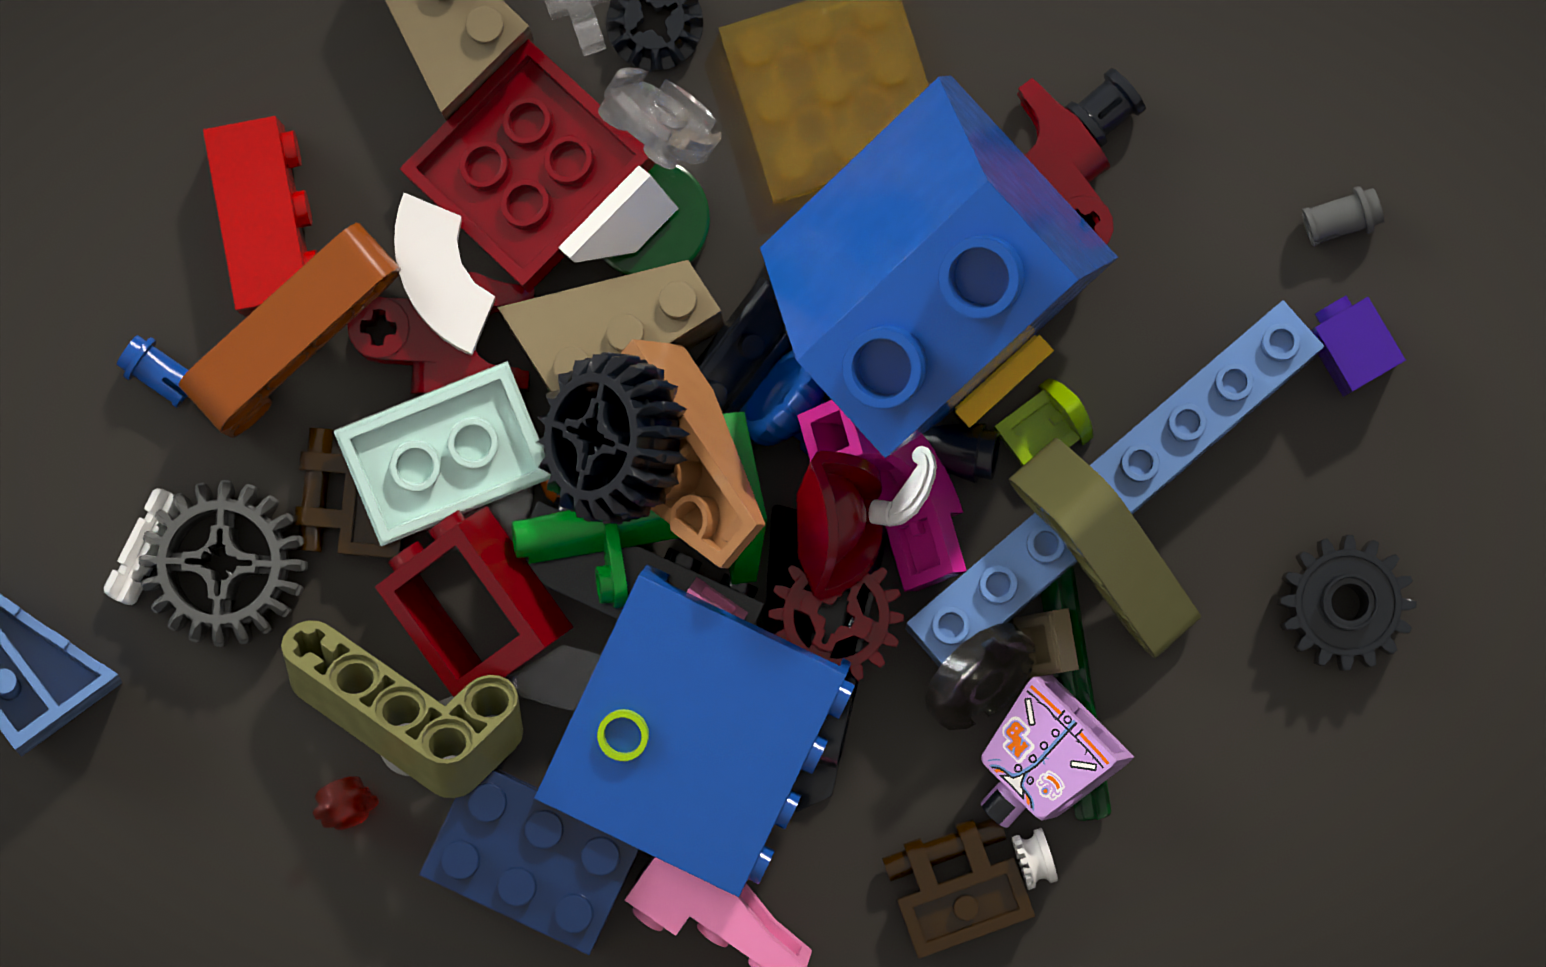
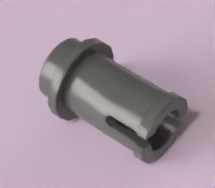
[1302,186,1384,246]

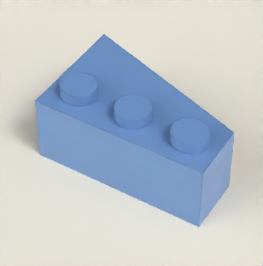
[0,594,122,757]

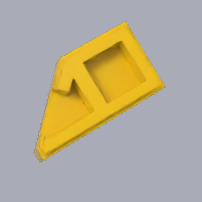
[955,335,1054,428]

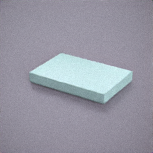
[334,361,551,546]

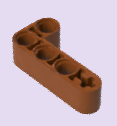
[179,223,401,438]

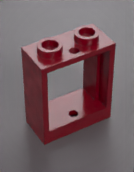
[375,506,574,697]

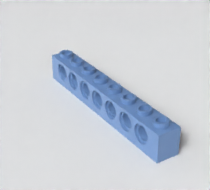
[905,300,1324,675]

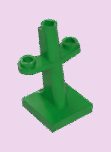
[511,412,767,609]

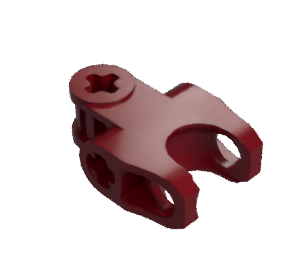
[1017,78,1114,246]
[347,272,536,396]

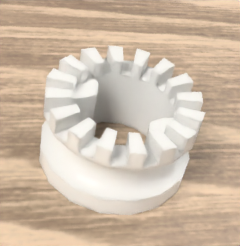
[1012,828,1058,890]

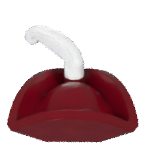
[797,446,937,599]

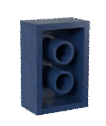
[419,768,640,955]

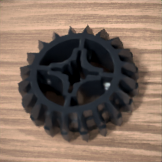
[535,352,690,525]

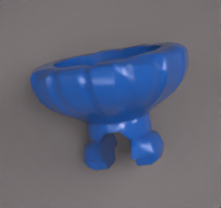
[739,350,826,455]

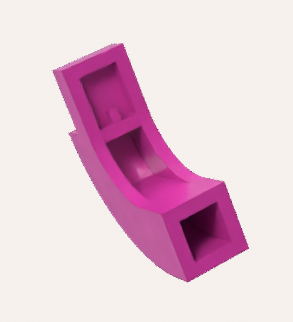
[797,400,967,592]

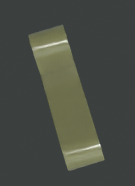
[1008,438,1201,659]
[281,621,523,798]

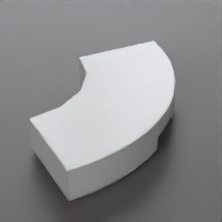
[394,193,496,356]

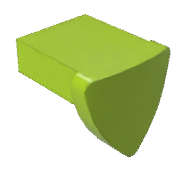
[993,378,1093,466]

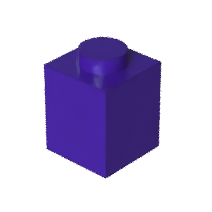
[1310,295,1406,397]

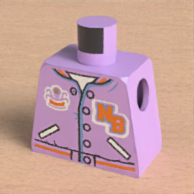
[981,675,1134,828]

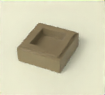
[1013,608,1079,679]

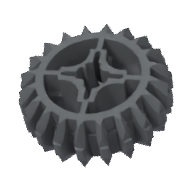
[139,480,308,647]

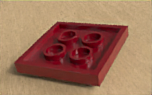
[400,39,658,293]

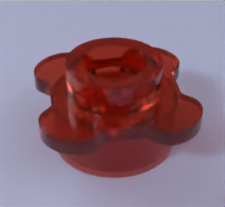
[312,776,379,830]

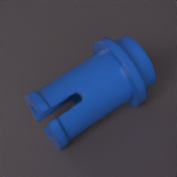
[116,335,189,408]

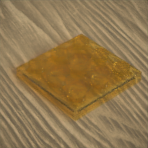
[719,0,929,204]

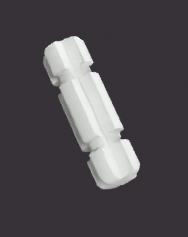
[104,488,181,605]

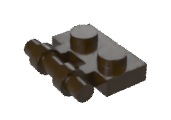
[293,428,404,559]
[882,818,1035,959]

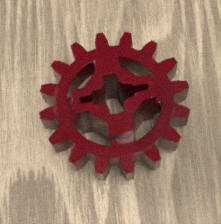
[768,565,904,681]

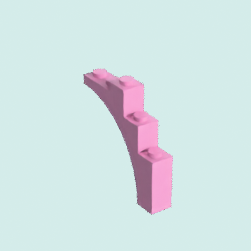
[625,577,812,967]

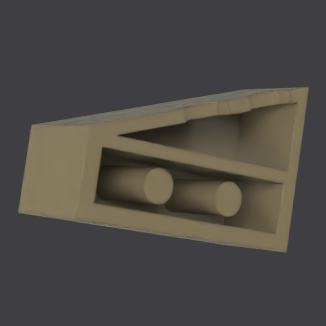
[385,0,534,121]
[498,260,724,392]

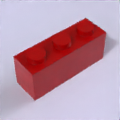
[203,116,317,317]

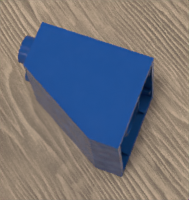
[760,76,1118,458]

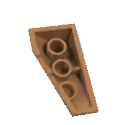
[621,339,765,568]

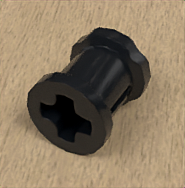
[1065,68,1147,148]

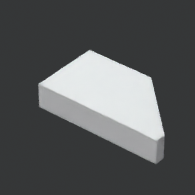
[558,166,679,263]

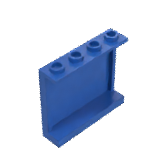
[534,564,855,897]

